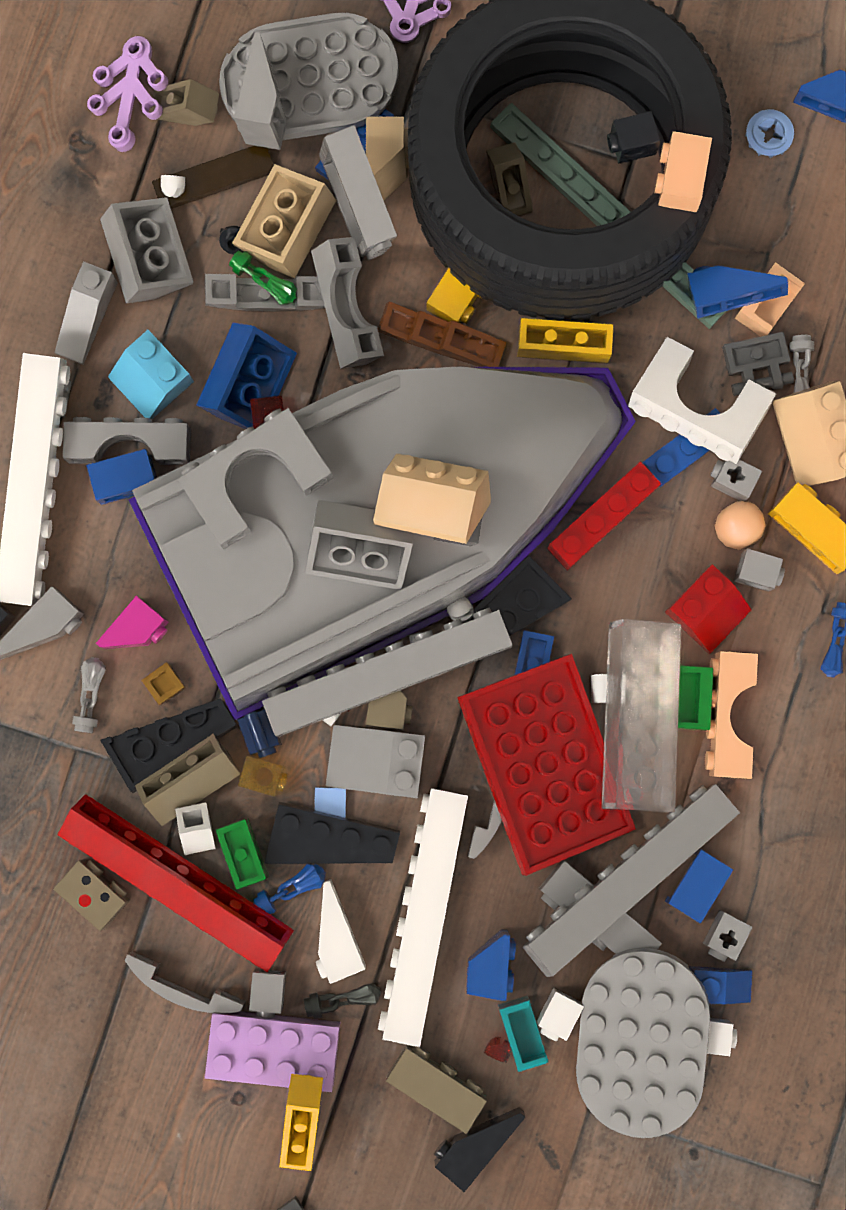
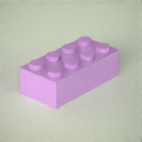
[205,1011,341,1092]

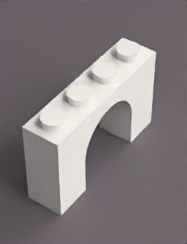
[628,337,776,464]

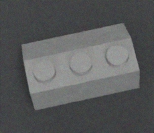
[100,198,194,304]
[305,500,414,590]

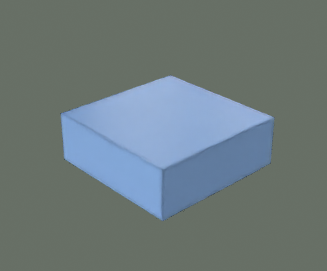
[315,787,346,818]

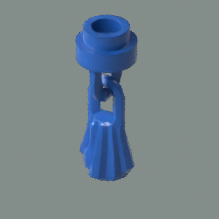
[820,602,846,678]
[253,864,326,915]

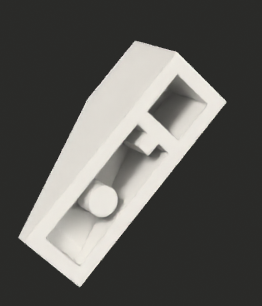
[316,879,366,984]

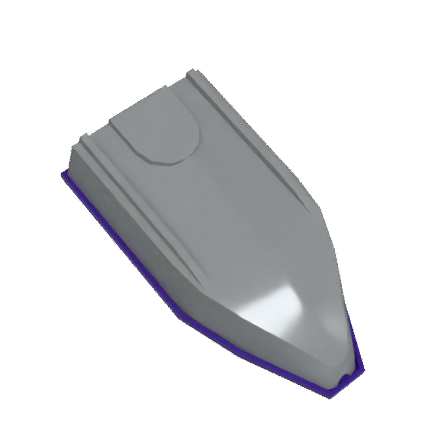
[129,366,636,721]

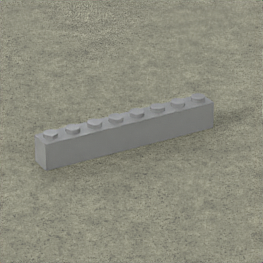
[262,608,513,737]
[523,784,740,977]

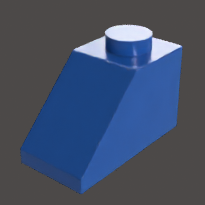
[793,70,846,123]
[689,966,752,1004]

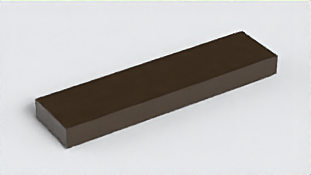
[152,145,274,209]

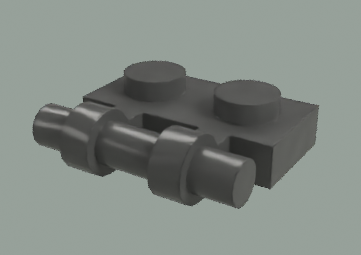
[722,332,794,396]

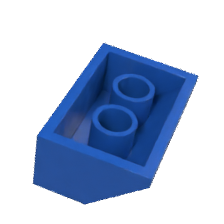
[196,323,297,429]

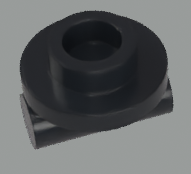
[219,226,244,255]

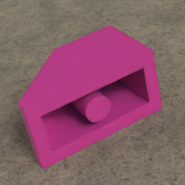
[96,596,169,649]

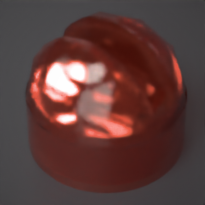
[484,1036,511,1063]

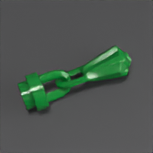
[229,250,297,305]

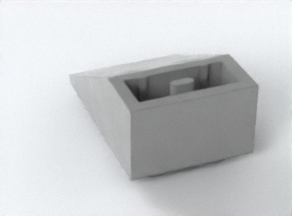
[232,31,287,150]

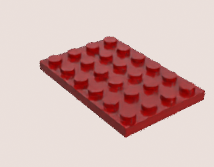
[457,654,636,876]

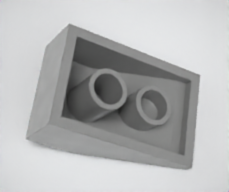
[326,725,425,798]

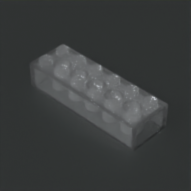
[602,619,681,812]

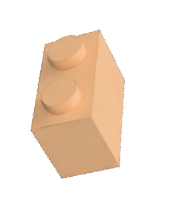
[654,131,712,212]

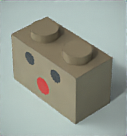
[53,859,130,931]

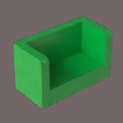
[668,665,713,731]
[216,818,269,890]

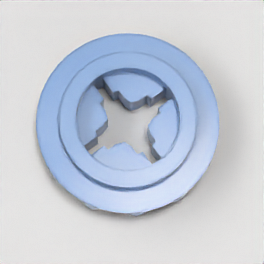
[745,109,794,158]

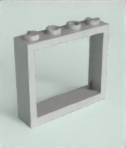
[319,125,397,260]

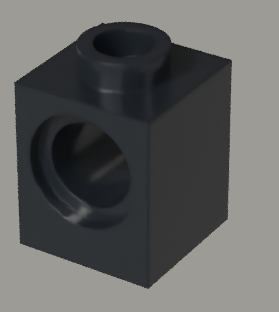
[607,111,660,164]

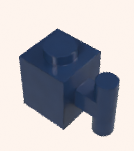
[237,709,282,759]

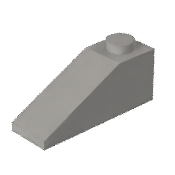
[54,261,118,365]
[0,586,84,660]

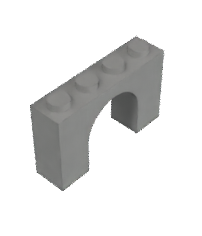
[177,408,333,549]

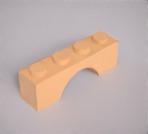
[705,651,758,779]

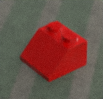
[665,564,752,654]

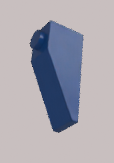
[688,266,788,319]

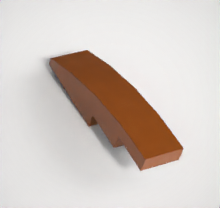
[378,301,506,367]

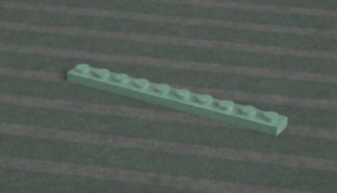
[490,103,727,329]

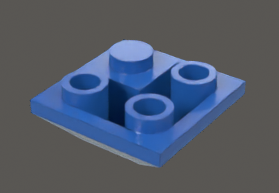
[466,929,516,1001]

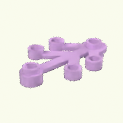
[381,0,451,43]
[87,36,168,152]

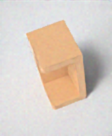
[735,262,805,337]

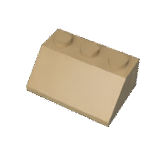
[366,117,409,200]
[233,164,336,278]
[772,381,846,486]
[373,454,491,544]

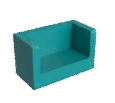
[498,996,549,1072]

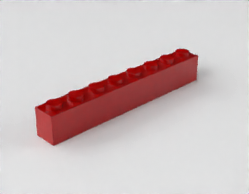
[57,794,294,972]

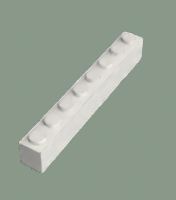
[0,353,70,606]
[378,788,468,1047]

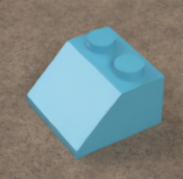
[108,330,194,419]

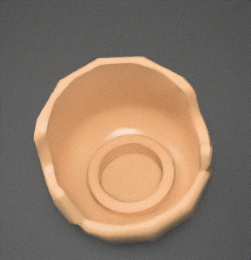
[715,501,766,550]

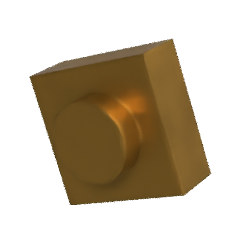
[141,662,186,706]

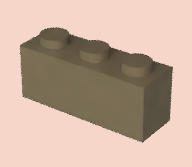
[135,734,240,826]
[386,1044,487,1134]

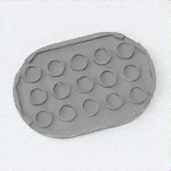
[219,13,399,140]
[576,948,710,1138]

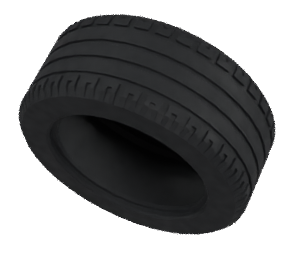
[408,0,732,321]

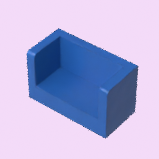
[86,449,157,505]
[665,849,733,924]

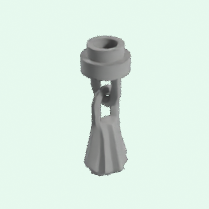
[789,335,814,393]
[72,657,106,733]

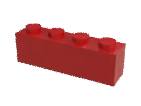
[547,461,661,571]

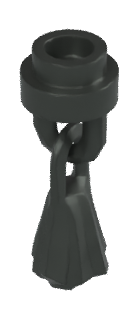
[304,983,381,1019]

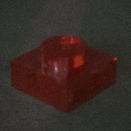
[250,395,284,429]

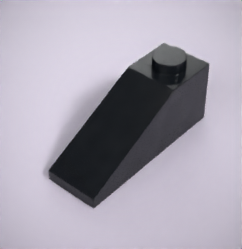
[434,1107,525,1192]

